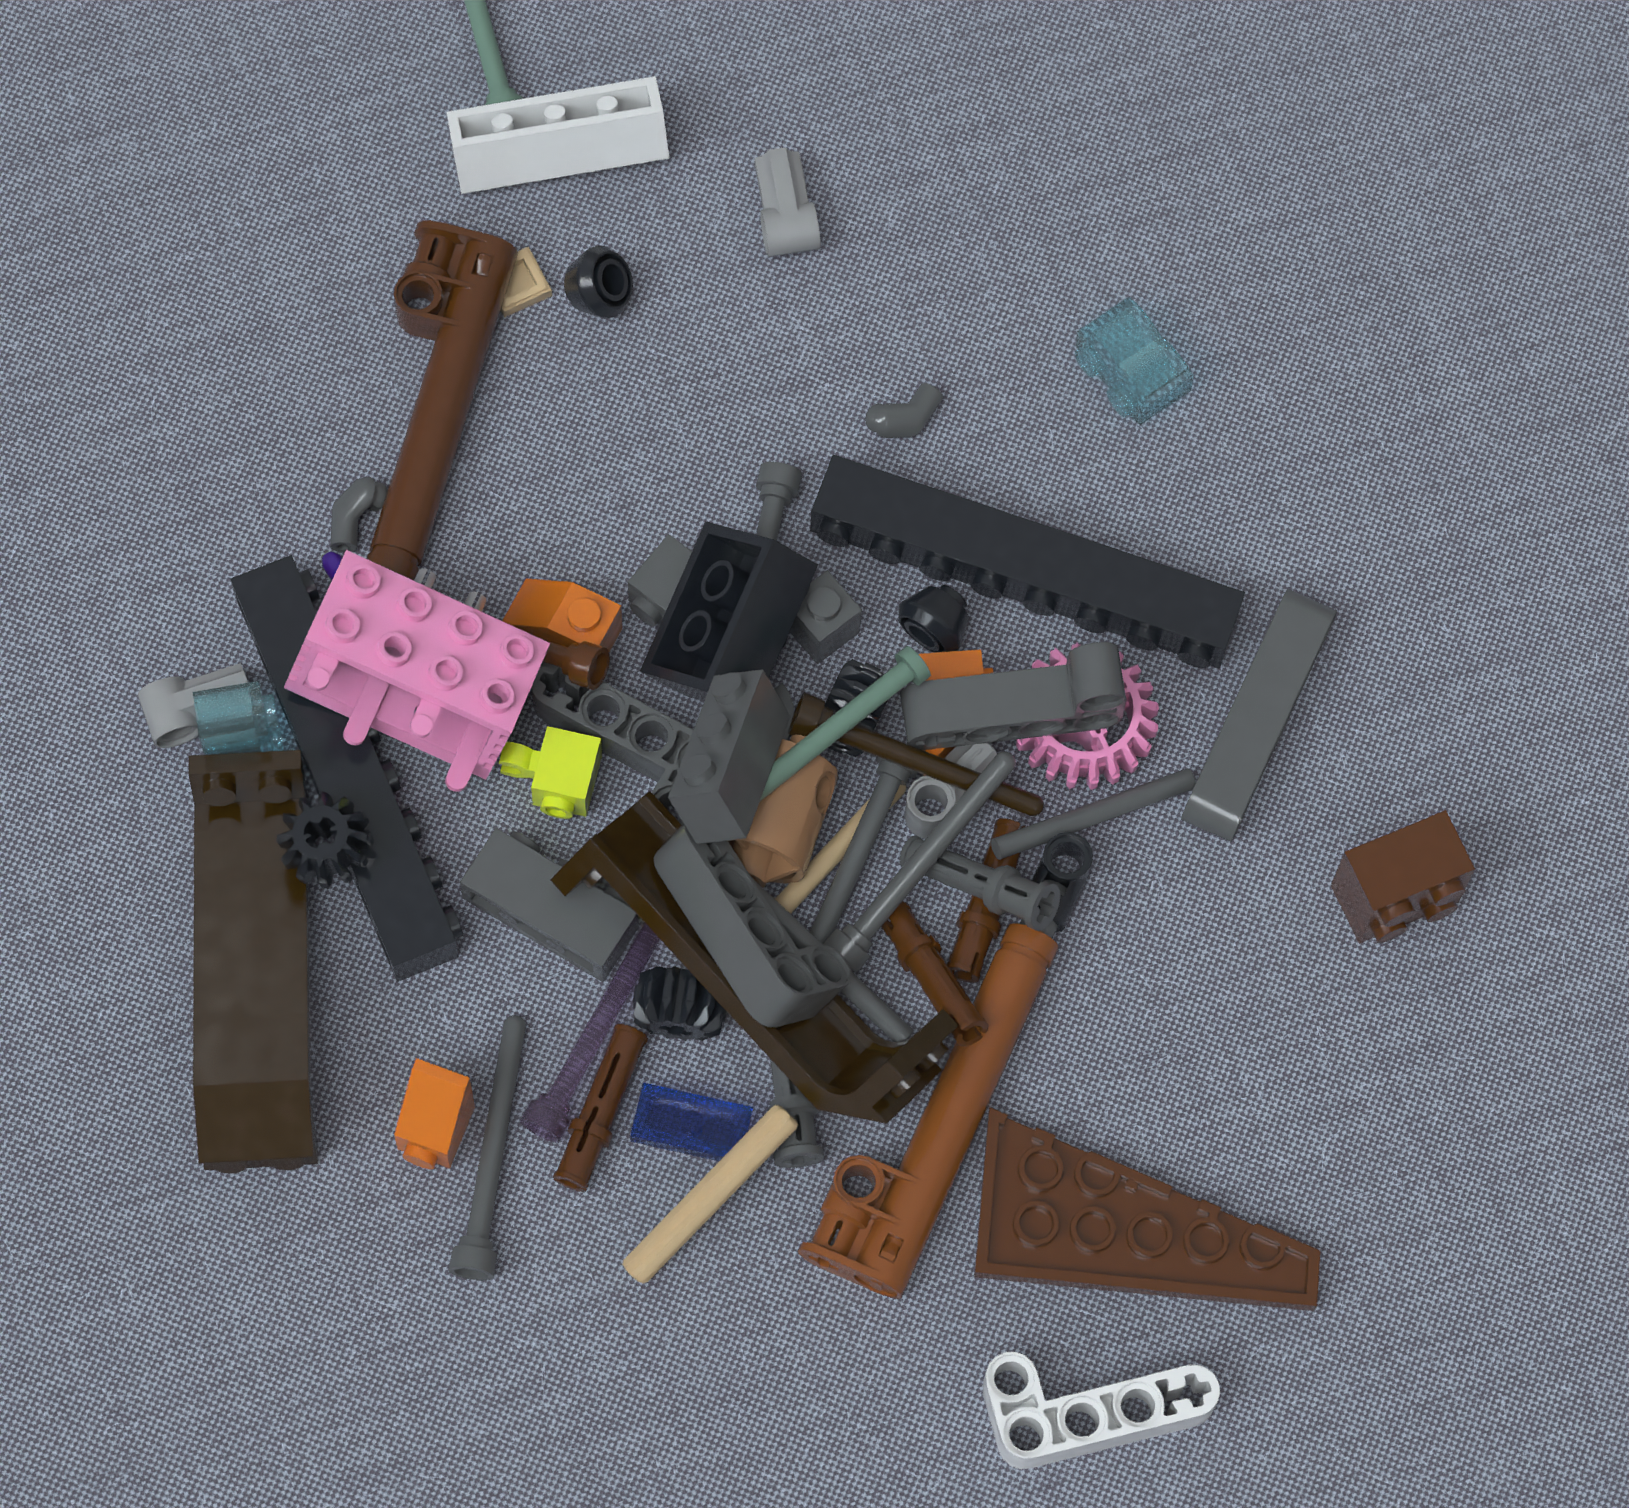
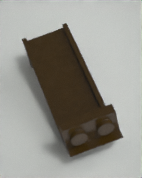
[188,750,318,1174]
[550,791,958,1124]

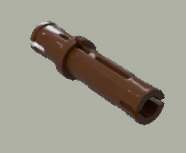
[947,818,1026,983]
[881,901,988,1046]
[553,1024,648,1192]

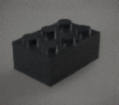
[639,521,818,701]

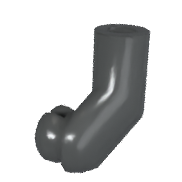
[865,383,944,438]
[330,477,388,552]

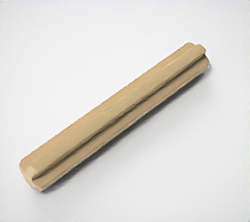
[622,1105,798,1283]

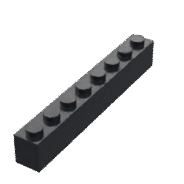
[810,454,1245,669]
[230,555,464,982]

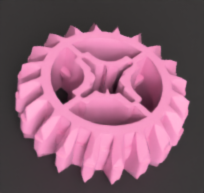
[1016,643,1159,790]

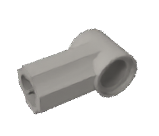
[755,147,821,257]
[138,663,256,748]
[904,743,997,839]

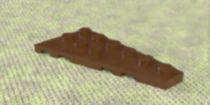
[974,1107,1321,1311]

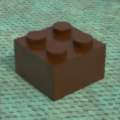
[1331,810,1475,944]

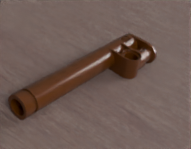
[366,220,518,581]

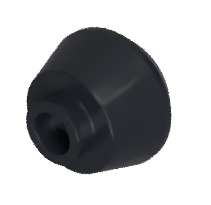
[564,245,633,318]
[898,585,969,653]

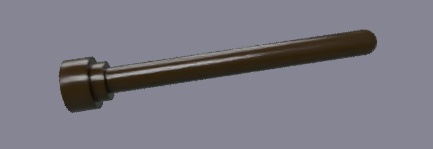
[788,692,1044,816]

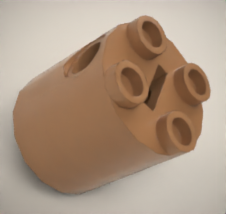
[728,735,839,888]

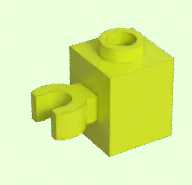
[499,726,602,819]

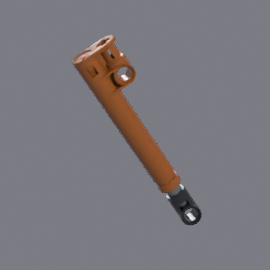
[797,832,1093,1299]

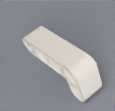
[983,1352,1220,1469]

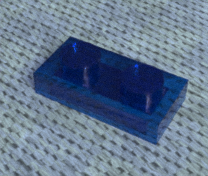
[630,1083,753,1161]

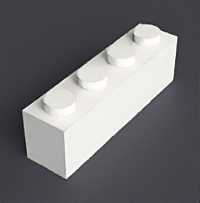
[447,76,669,194]

